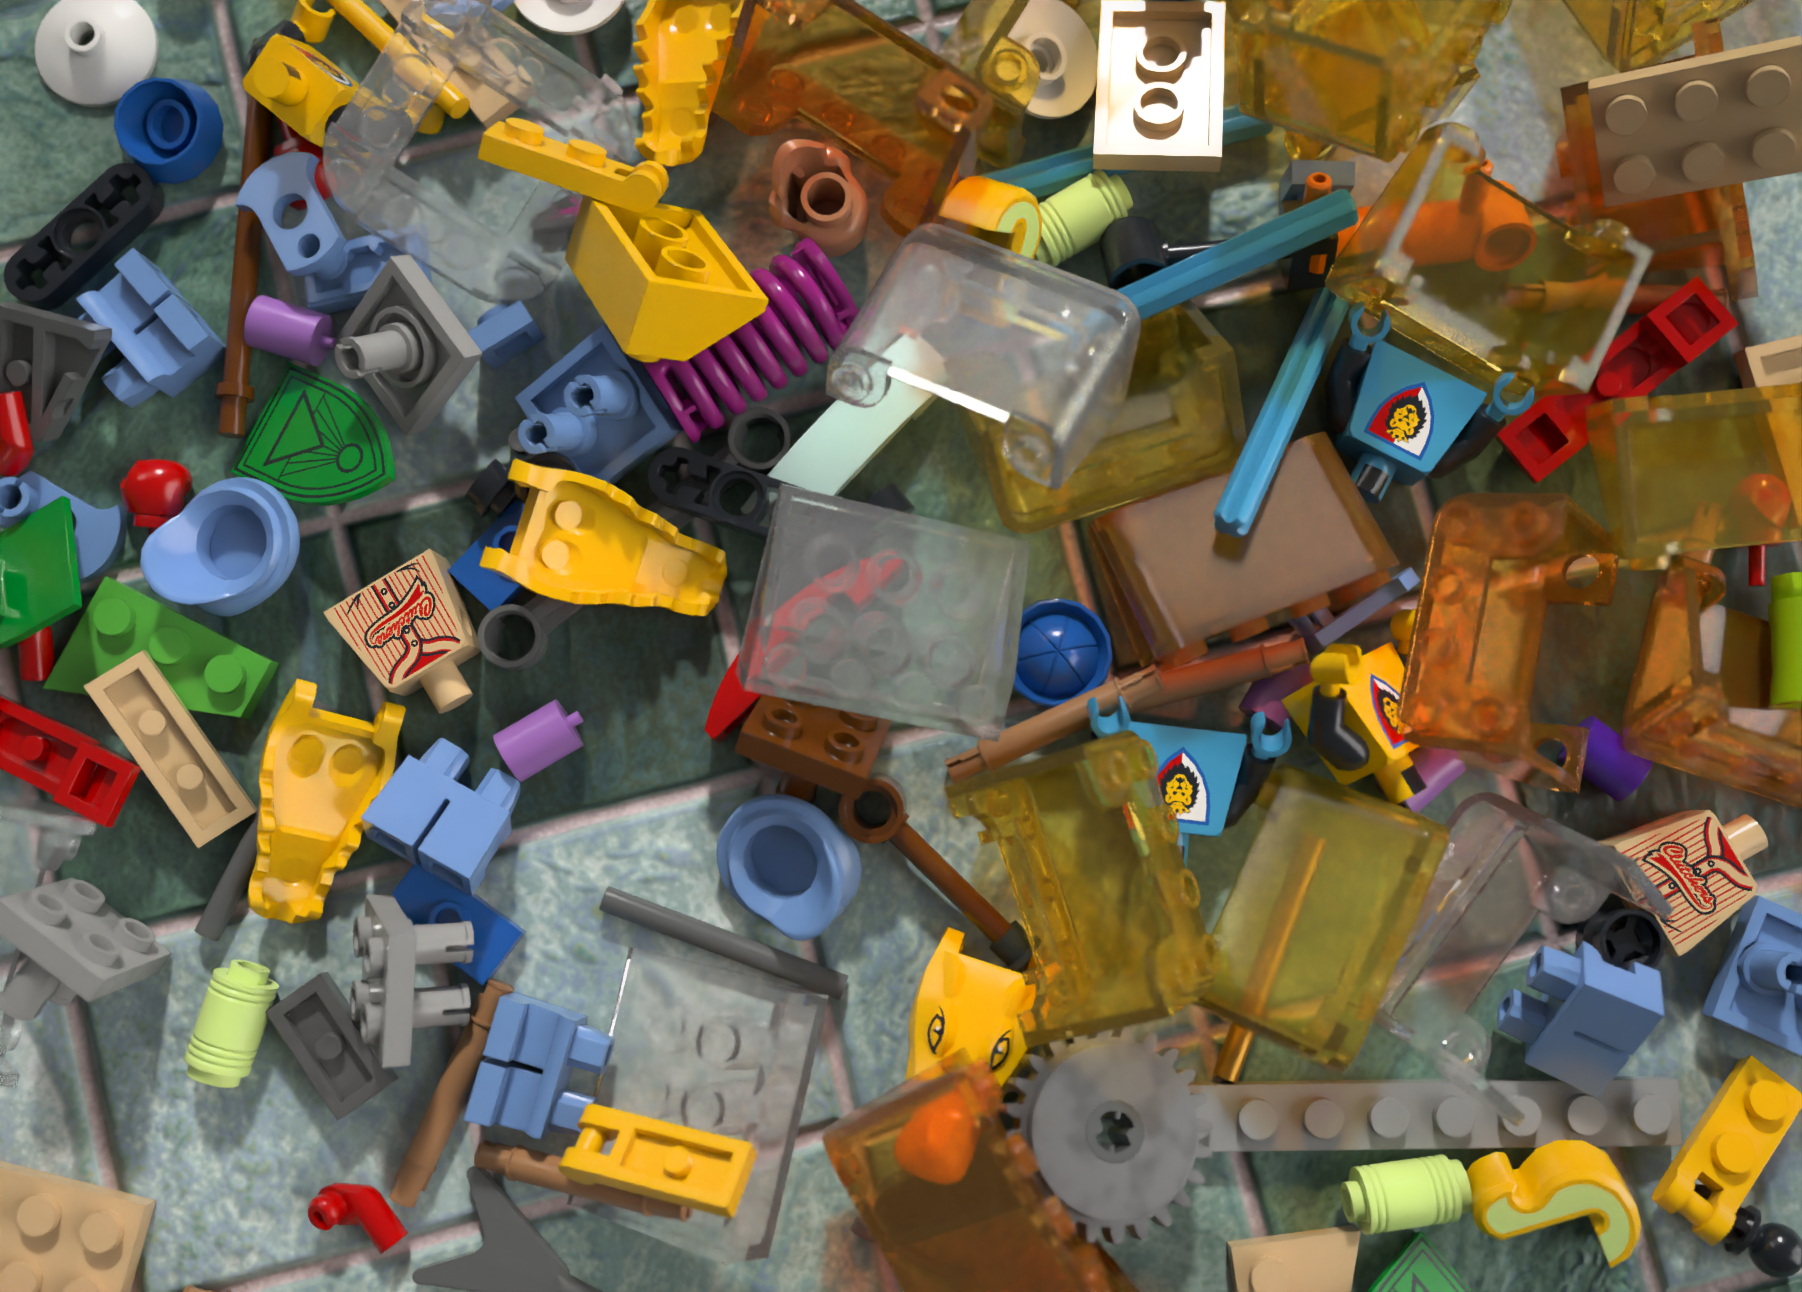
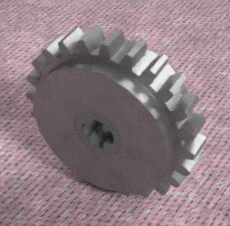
[997,1021,1213,1244]

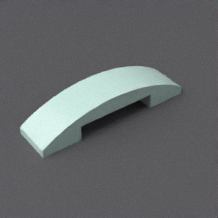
[741,332,957,553]

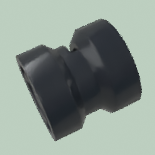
[1575,907,1666,971]

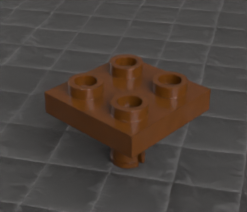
[734,671,894,805]

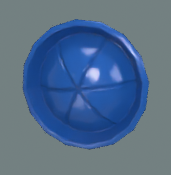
[114,77,224,184]
[1001,598,1113,708]

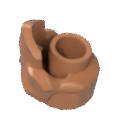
[769,139,869,258]

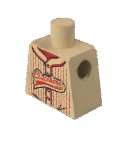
[324,549,481,714]
[1589,810,1768,957]

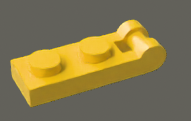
[477,118,669,213]
[1651,1055,1802,1246]
[558,1104,757,1219]

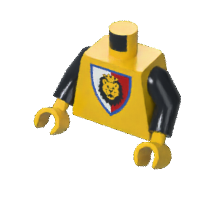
[242,0,446,166]
[1281,607,1443,806]

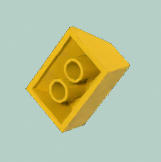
[564,195,769,363]

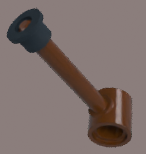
[839,773,1044,972]

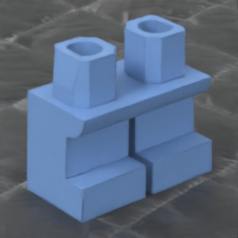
[76,248,226,408]
[360,738,521,897]
[1497,941,1665,1098]
[463,992,615,1139]

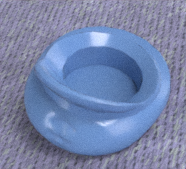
[140,477,300,617]
[716,794,862,941]

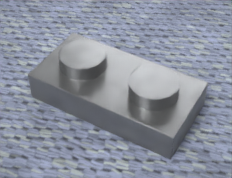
[265,972,399,1121]

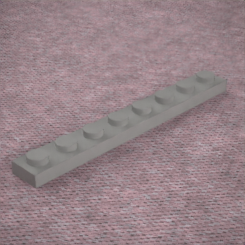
[1186,1076,1682,1152]

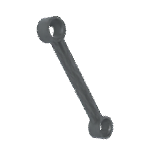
[478,407,793,671]

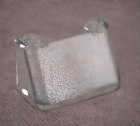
[825,222,1141,490]

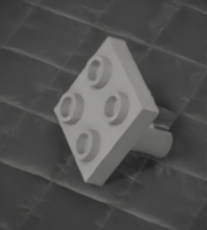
[0,877,172,1021]
[350,894,474,1068]

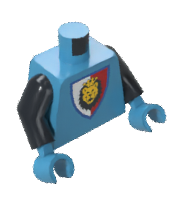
[1324,301,1534,504]
[1086,696,1292,873]

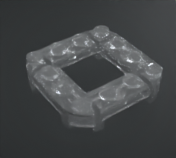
[323,0,636,306]

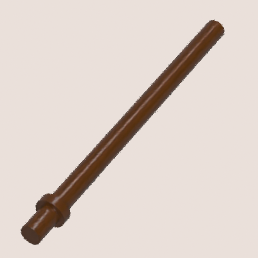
[215,38,273,439]

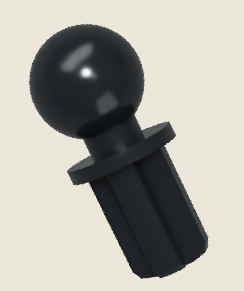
[1684,1184,1802,1278]

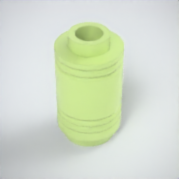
[1032,169,1133,269]
[184,959,279,1088]
[1340,1154,1472,1235]

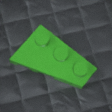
[43,576,280,719]

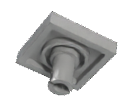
[335,254,483,436]

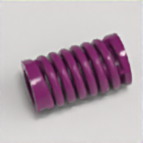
[640,237,867,444]

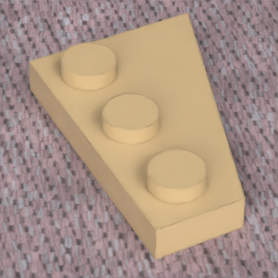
[1226,1224,1361,1292]

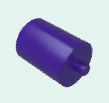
[1558,716,1653,801]

